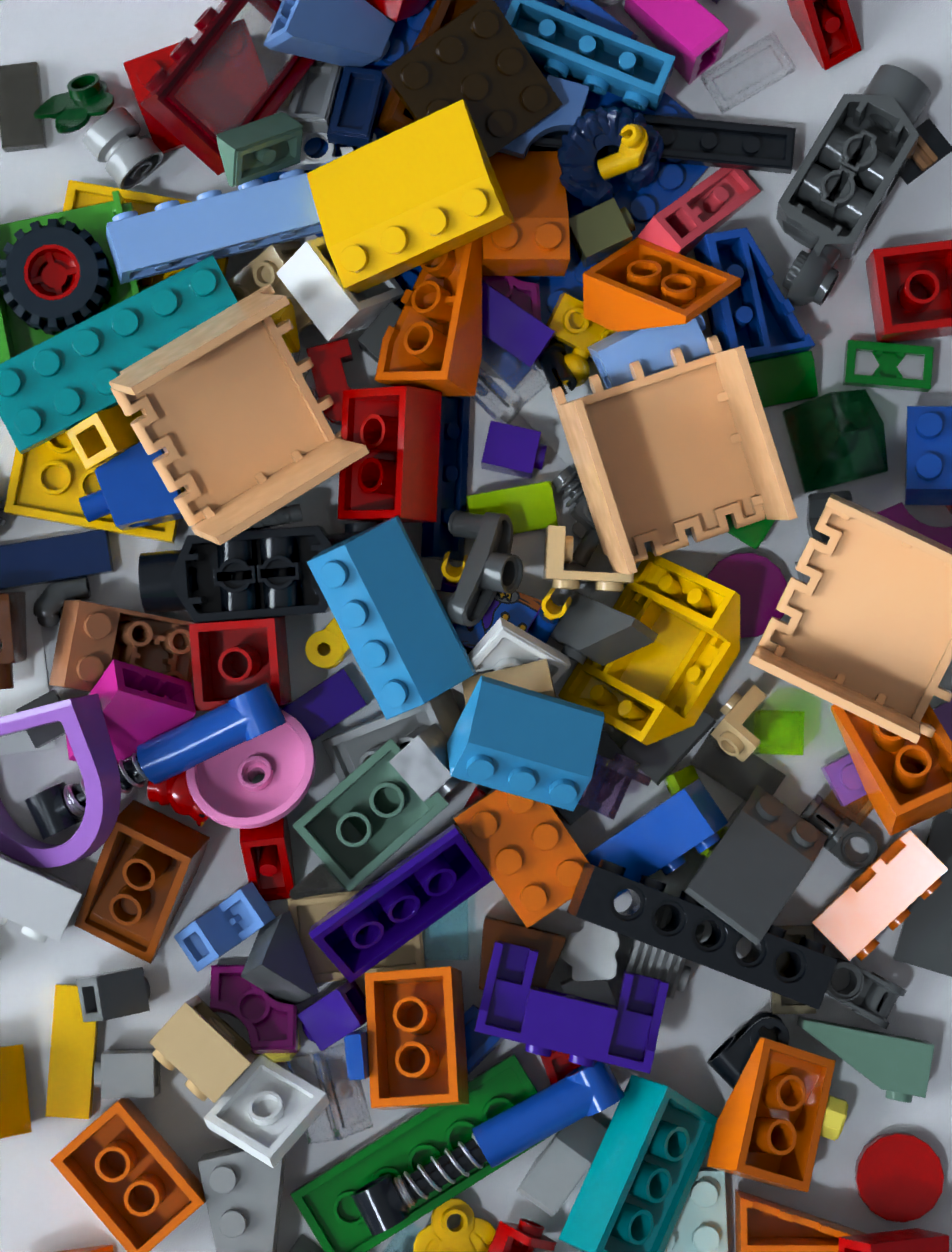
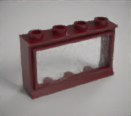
[140,0,315,175]

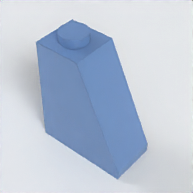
[263,0,395,68]

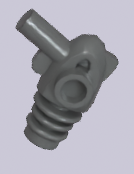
[551,465,600,567]

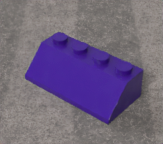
[308,824,494,983]

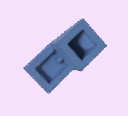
[174,881,276,972]

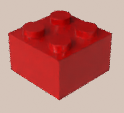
[865,240,952,343]
[189,616,292,711]

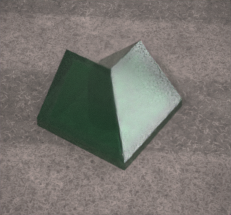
[782,389,888,494]

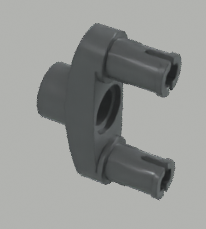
[435,510,523,627]

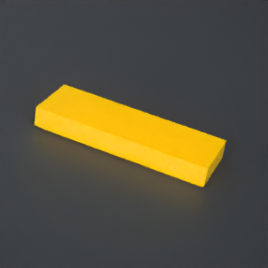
[45,983,99,1119]

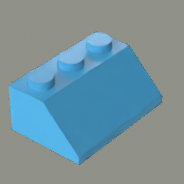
[446,675,605,811]

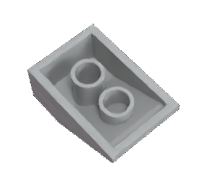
[322,689,464,783]

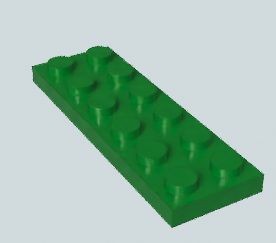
[290,1053,552,1252]

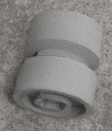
[83,107,164,189]

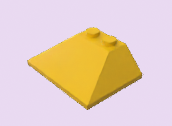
[558,551,740,746]

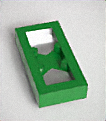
[843,340,934,392]

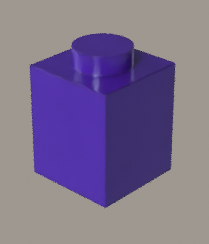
[481,421,547,479]
[297,980,367,1051]

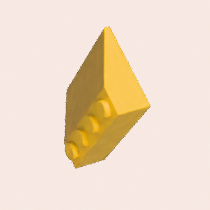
[306,99,515,294]

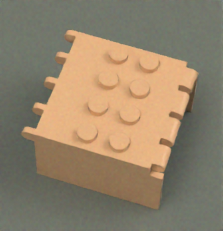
[109,284,370,545]
[552,335,798,575]
[749,493,952,744]

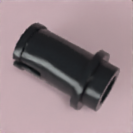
[536,340,577,395]

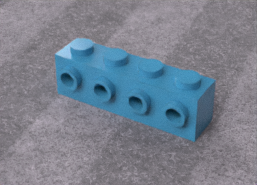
[505,0,676,111]

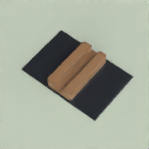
[901,119,952,185]

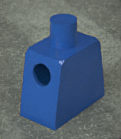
[79,442,183,531]

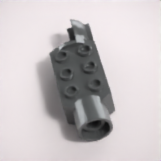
[776,64,931,306]

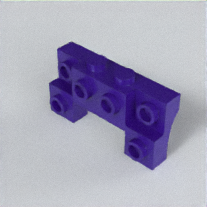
[474,940,669,1074]

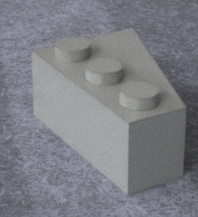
[197,1146,286,1252]

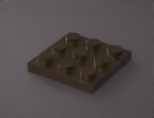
[381,0,563,158]

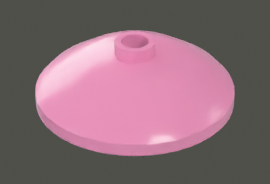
[186,710,316,829]

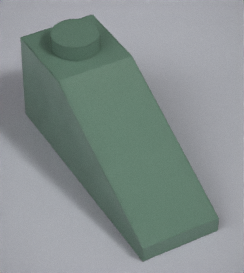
[797,1016,935,1103]

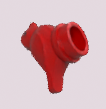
[147,771,210,827]

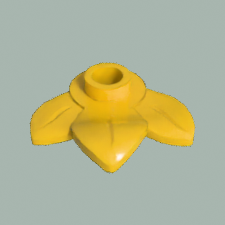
[413,1198,496,1252]

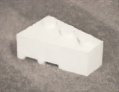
[0,851,82,943]

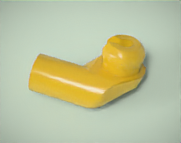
[597,123,649,180]

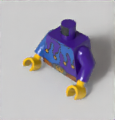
[440,552,572,655]

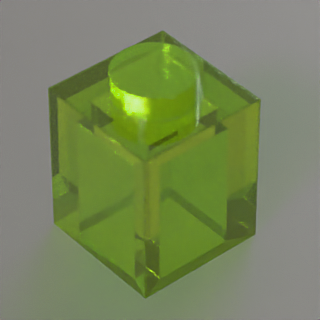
[754,710,805,757]

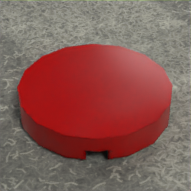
[855,1132,944,1223]

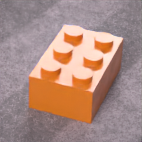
[453,789,590,928]
[365,966,469,1110]
[50,1098,206,1252]

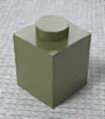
[569,198,636,268]

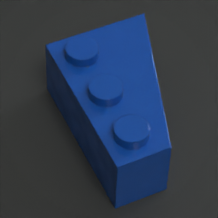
[693,227,815,363]

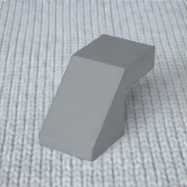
[517,1116,607,1217]

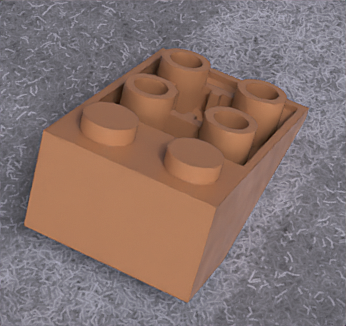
[49,600,193,692]

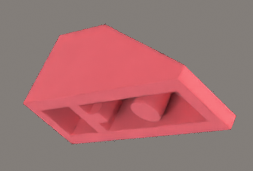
[635,168,761,256]

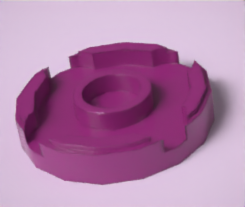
[706,553,787,639]

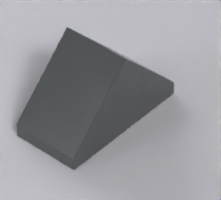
[240,911,319,1005]

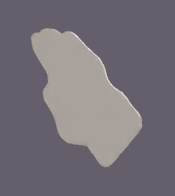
[560,921,620,982]

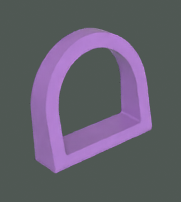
[0,694,121,868]

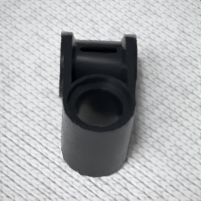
[707,1011,790,1089]

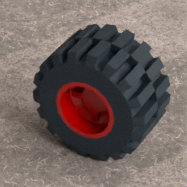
[0,219,113,335]

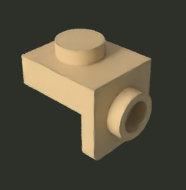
[710,685,767,762]

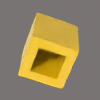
[65,405,140,470]

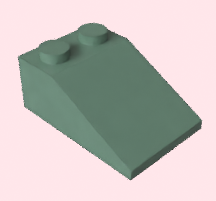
[292,738,449,892]

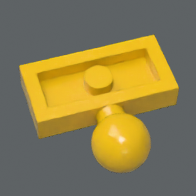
[546,293,616,387]

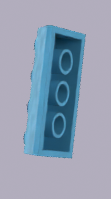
[307,515,476,720]

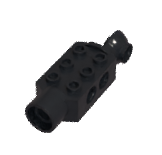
[138,521,383,623]

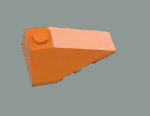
[375,237,482,397]

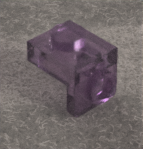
[578,753,652,820]

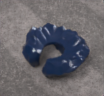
[557,106,664,208]

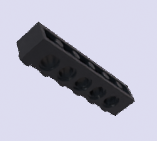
[567,859,837,1010]

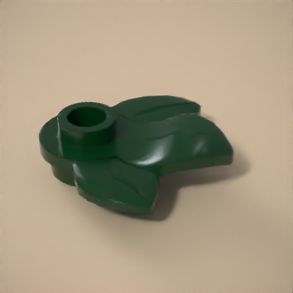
[33,73,115,134]

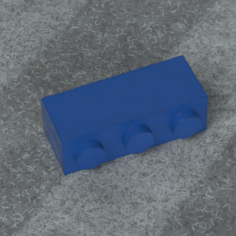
[585,778,729,899]

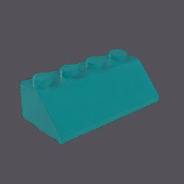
[559,1075,718,1252]

